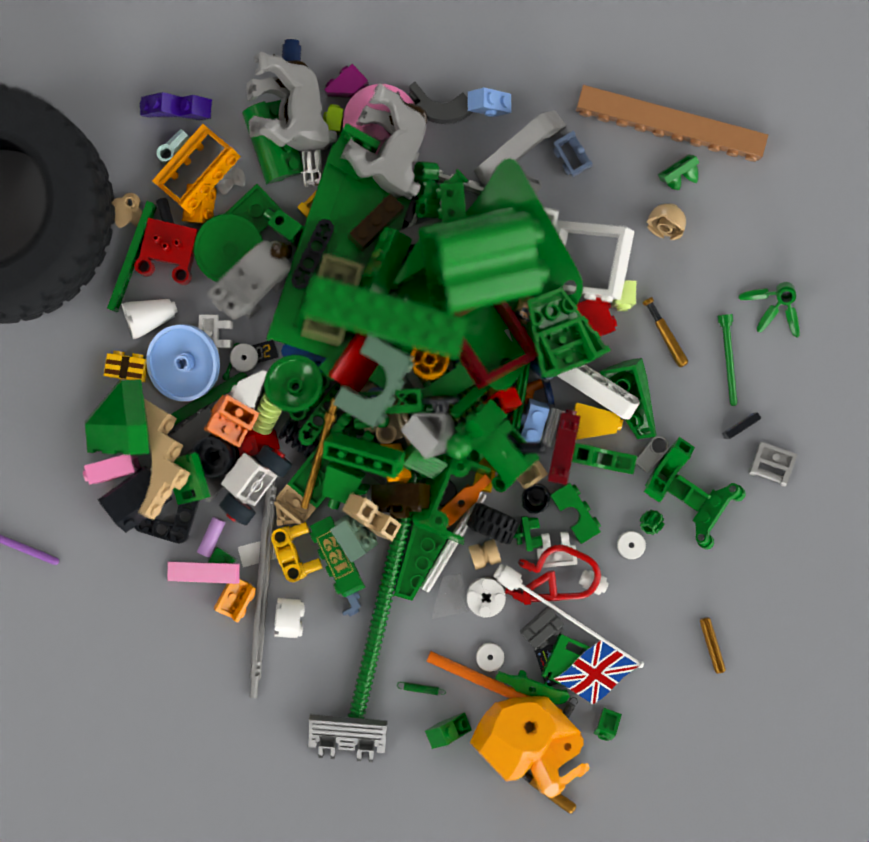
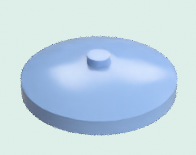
[146,324,220,401]

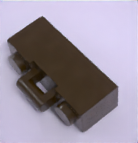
[371,483,430,519]

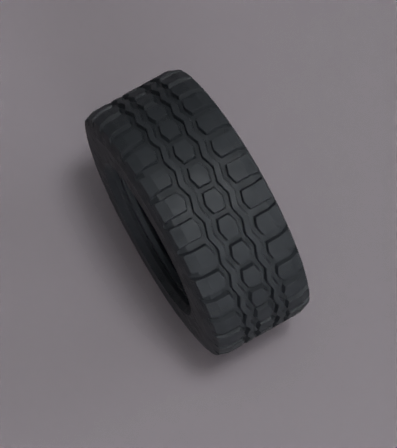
[0,84,115,324]

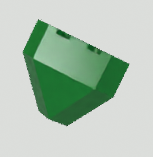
[84,379,149,455]

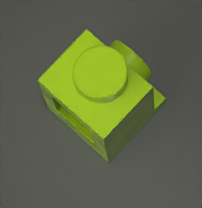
[323,104,344,135]

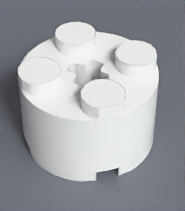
[466,577,506,618]
[274,598,305,638]

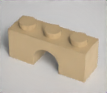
[342,493,402,541]

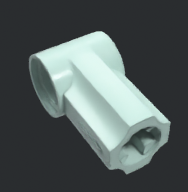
[156,129,190,165]

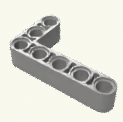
[473,110,567,186]

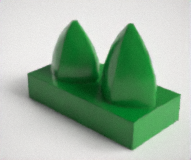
[658,154,700,190]

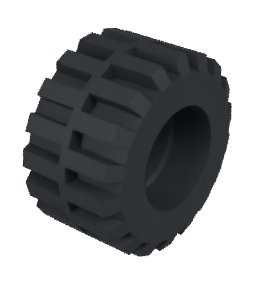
[467,503,520,544]

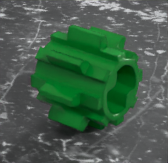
[639,509,665,535]

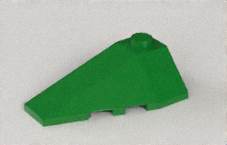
[600,358,656,439]

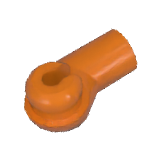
[524,379,544,404]

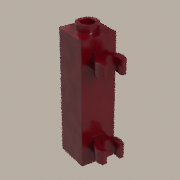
[547,409,581,485]

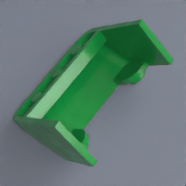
[412,456,491,545]

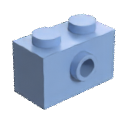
[468,88,511,117]
[519,399,550,442]

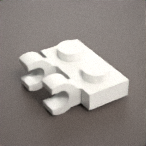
[198,315,233,353]
[537,531,577,568]

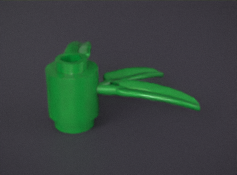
[738,282,800,338]

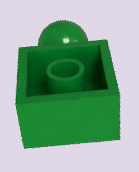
[446,399,508,459]

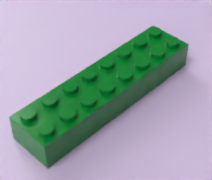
[301,275,469,360]

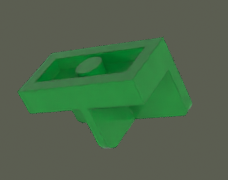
[667,474,711,512]

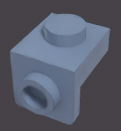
[342,591,361,617]

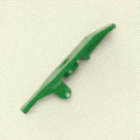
[495,670,570,705]

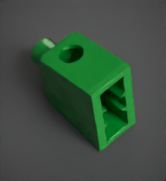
[263,207,304,248]
[322,461,366,510]

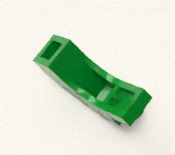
[644,437,695,503]
[572,443,638,475]

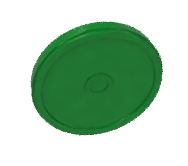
[193,214,263,283]

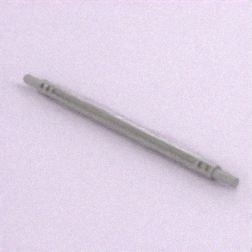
[249,480,277,698]

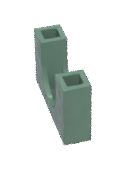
[333,336,414,427]

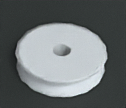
[230,343,258,372]
[617,531,646,559]
[476,642,505,672]

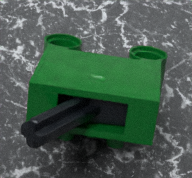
[467,420,547,493]

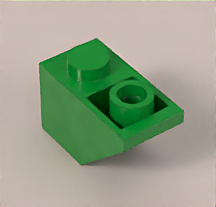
[425,712,472,749]

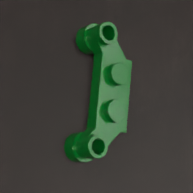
[692,483,746,550]

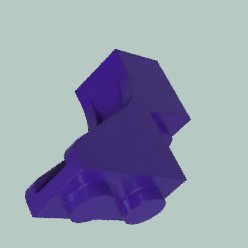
[139,92,212,121]

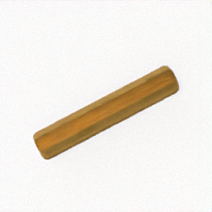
[700,617,726,674]

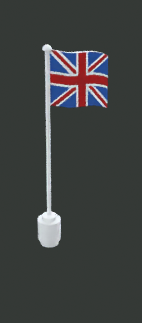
[493,564,644,704]

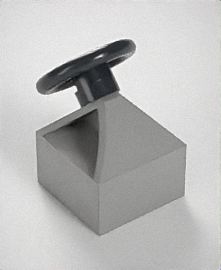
[401,395,460,459]

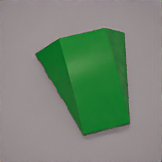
[527,287,611,378]

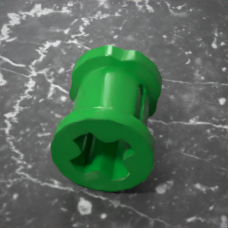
[444,168,469,183]

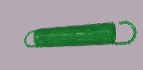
[397,682,446,695]

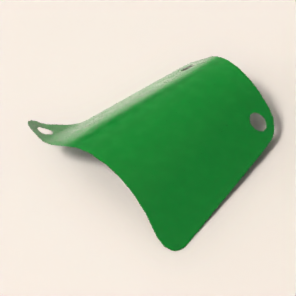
[394,158,583,391]

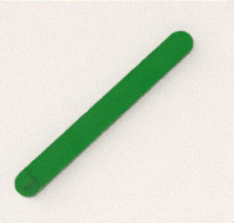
[451,358,512,417]
[171,372,248,426]

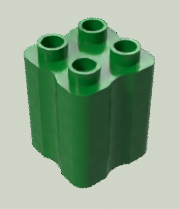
[418,208,549,314]

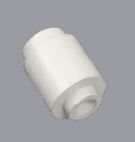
[579,570,609,595]

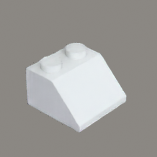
[230,370,267,409]

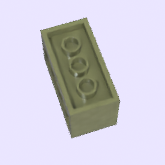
[301,254,363,347]

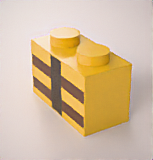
[103,350,147,383]

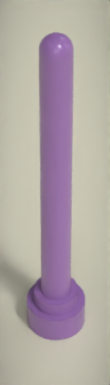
[0,535,59,565]

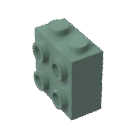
[330,514,378,563]

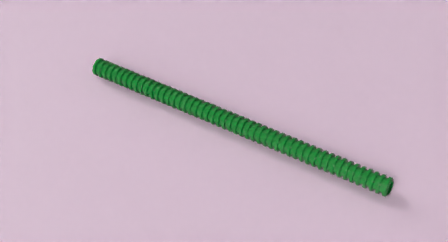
[348,469,422,719]

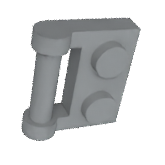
[748,442,798,487]

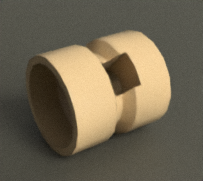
[468,539,501,570]

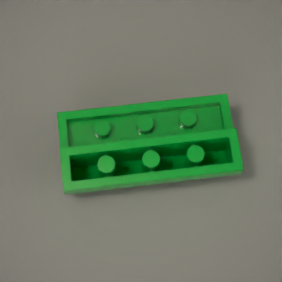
[242,100,304,184]

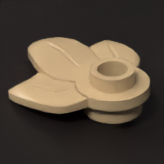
[111,193,143,228]

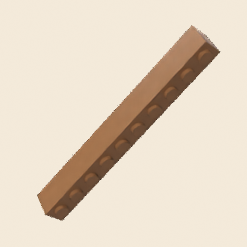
[576,85,768,162]

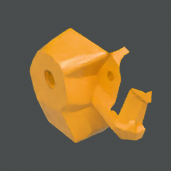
[470,696,589,798]

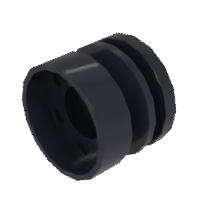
[191,435,240,478]

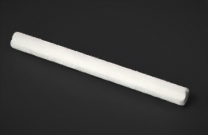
[421,492,487,592]

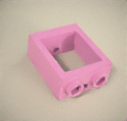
[83,455,141,485]

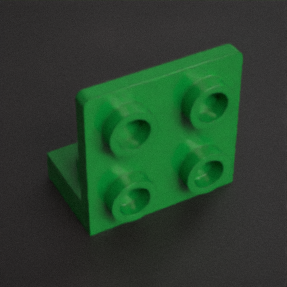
[327,123,381,180]

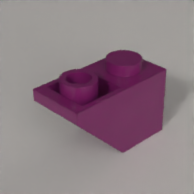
[324,64,369,98]

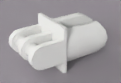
[301,149,323,187]

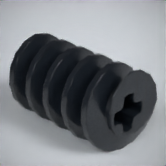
[279,417,320,457]

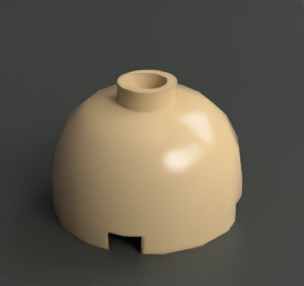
[647,203,686,240]

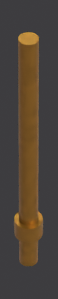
[300,397,337,509]

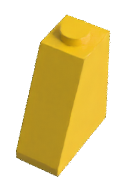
[573,403,623,440]

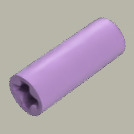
[197,517,226,558]

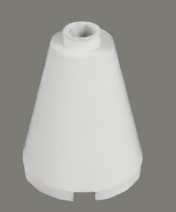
[122,299,178,339]

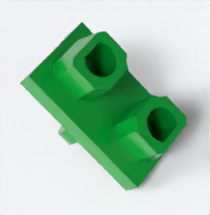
[513,516,543,552]

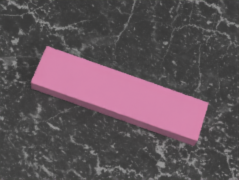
[167,561,239,584]

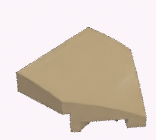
[274,483,317,526]

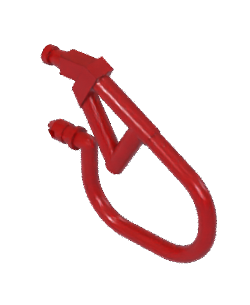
[505,545,601,605]

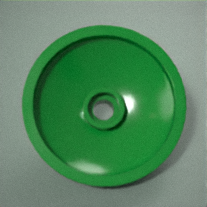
[264,355,323,412]

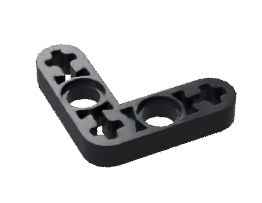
[134,490,200,544]

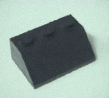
[98,466,172,533]

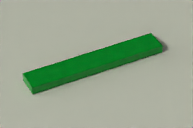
[107,201,157,313]

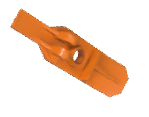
[439,474,492,528]

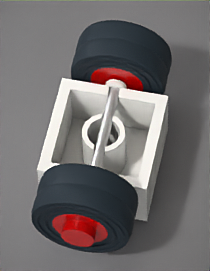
[219,445,292,525]

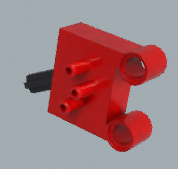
[134,198,198,285]

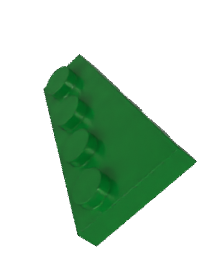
[394,524,451,601]

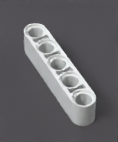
[557,365,640,419]

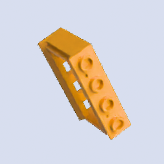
[152,124,241,214]

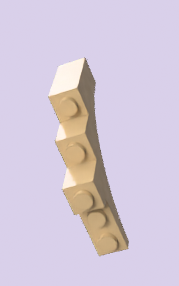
[139,398,190,519]

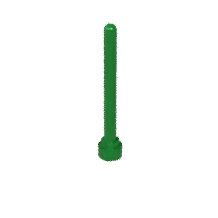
[717,314,738,406]

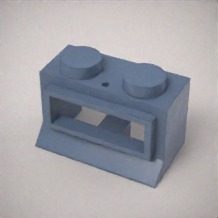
[553,130,593,177]

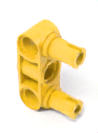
[271,522,323,582]

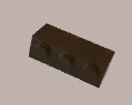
[349,193,404,252]

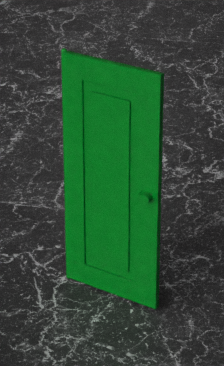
[266,143,417,358]

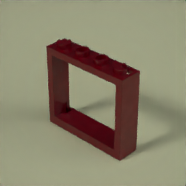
[451,301,537,389]

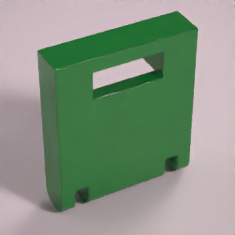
[173,453,211,505]
[541,633,590,687]

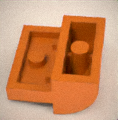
[205,395,260,448]

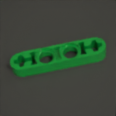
[298,383,344,445]

